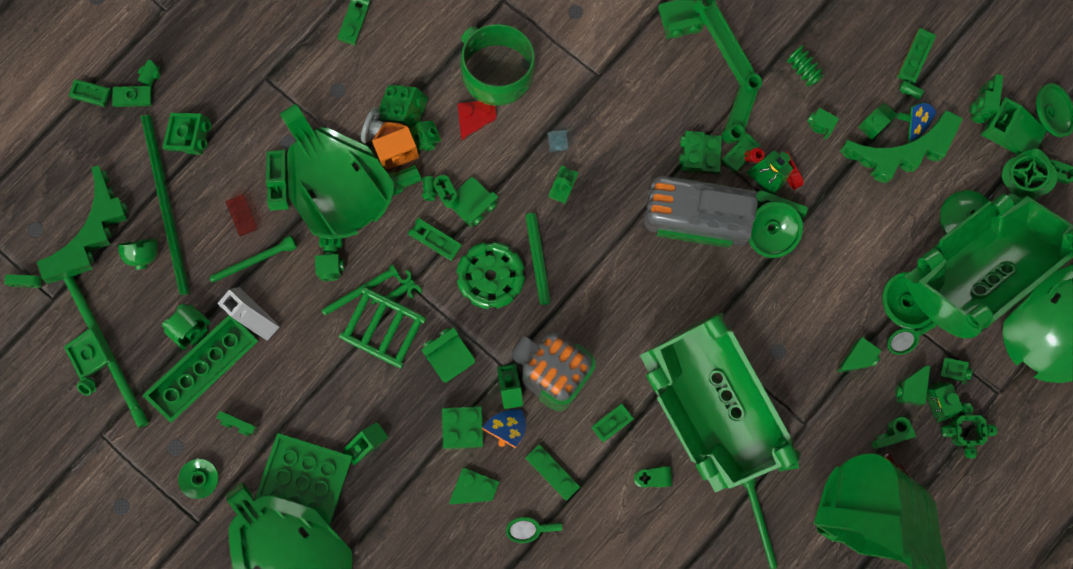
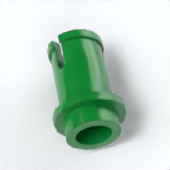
[898,80,924,100]
[422,176,437,201]

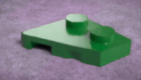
[449,468,500,505]

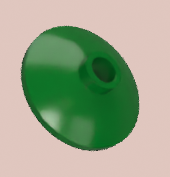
[178,459,219,499]

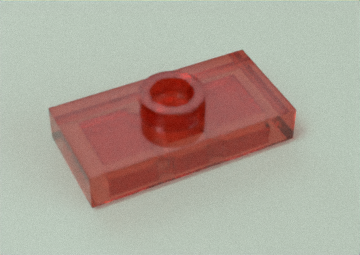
[225,194,258,237]

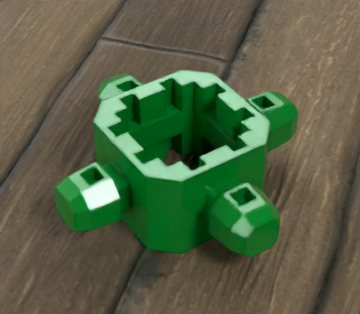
[940,403,997,459]

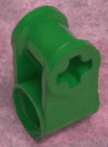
[634,466,673,488]

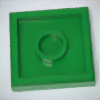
[64,327,113,379]

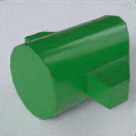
[138,60,161,87]

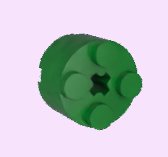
[162,303,211,350]

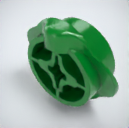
[1002,148,1058,201]

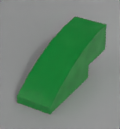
[266,150,289,211]

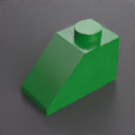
[858,102,897,140]
[836,337,882,373]
[497,364,523,409]
[895,366,930,406]
[343,422,389,465]

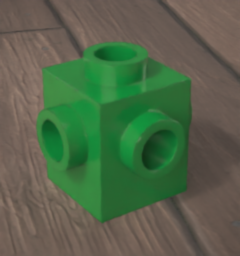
[409,121,441,152]

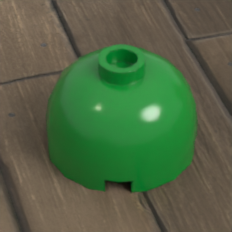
[118,239,158,270]

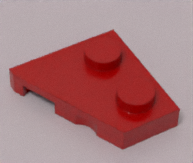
[457,101,496,140]

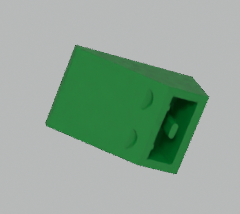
[981,97,1047,155]

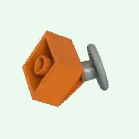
[361,107,419,171]

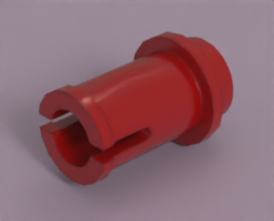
[744,147,764,163]

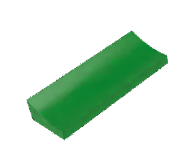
[142,315,258,423]

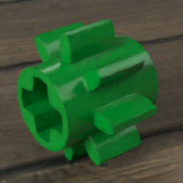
[319,237,343,253]

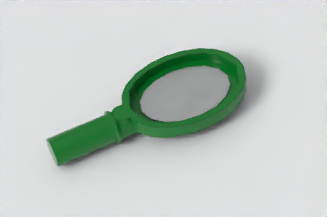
[887,321,936,355]
[506,517,562,543]

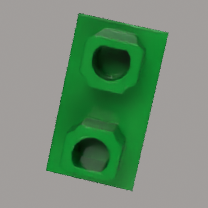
[548,165,579,204]

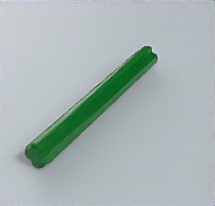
[525,213,551,305]

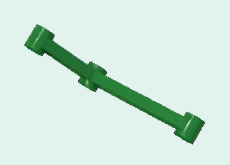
[693,0,762,144]

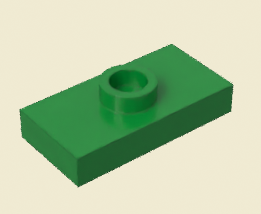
[68,79,112,108]
[112,86,152,107]
[722,133,761,173]

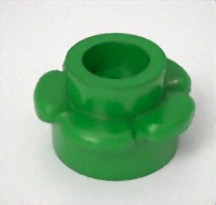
[77,377,97,396]

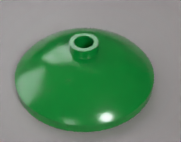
[1036,83,1073,138]
[940,190,989,234]
[748,201,803,258]
[882,272,932,329]

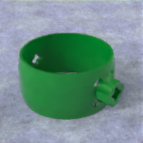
[460,24,536,106]

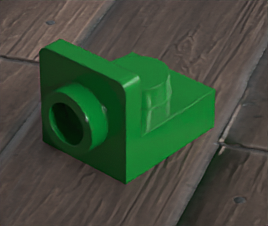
[941,358,973,384]

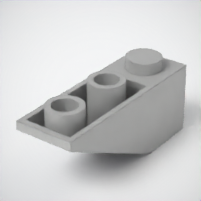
[218,287,280,341]

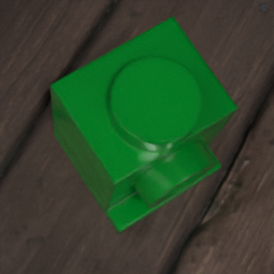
[807,108,839,139]

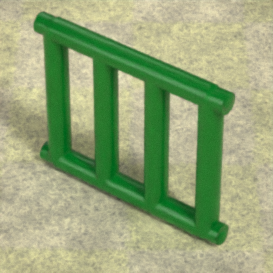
[339,287,427,369]

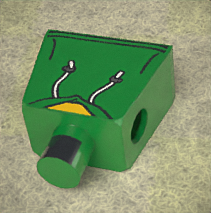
[746,151,793,195]
[926,382,963,423]

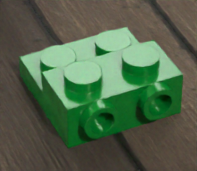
[969,74,1003,124]
[162,113,212,155]
[679,131,722,174]

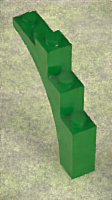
[839,110,963,183]
[37,165,129,284]

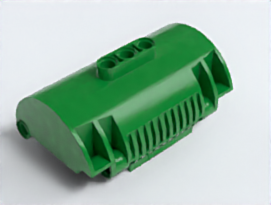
[904,193,1073,339]
[640,313,801,493]

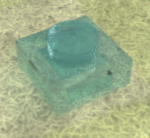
[547,130,568,152]

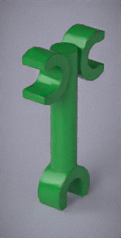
[371,270,422,305]

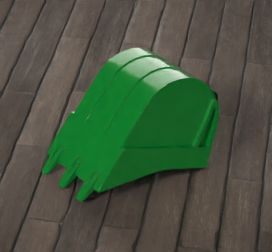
[814,454,947,569]

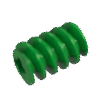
[787,45,827,87]

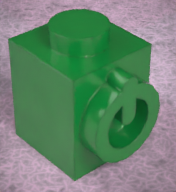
[315,252,344,281]

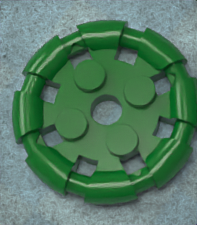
[456,242,525,309]

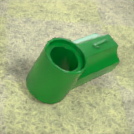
[388,165,422,196]

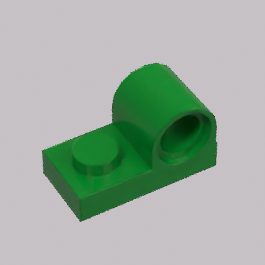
[871,417,916,449]

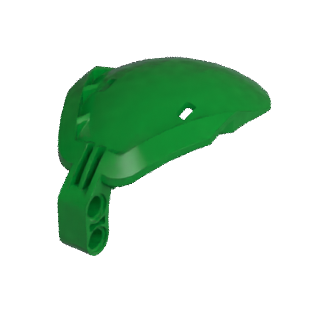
[279,103,394,239]
[1003,263,1073,383]
[225,482,353,569]

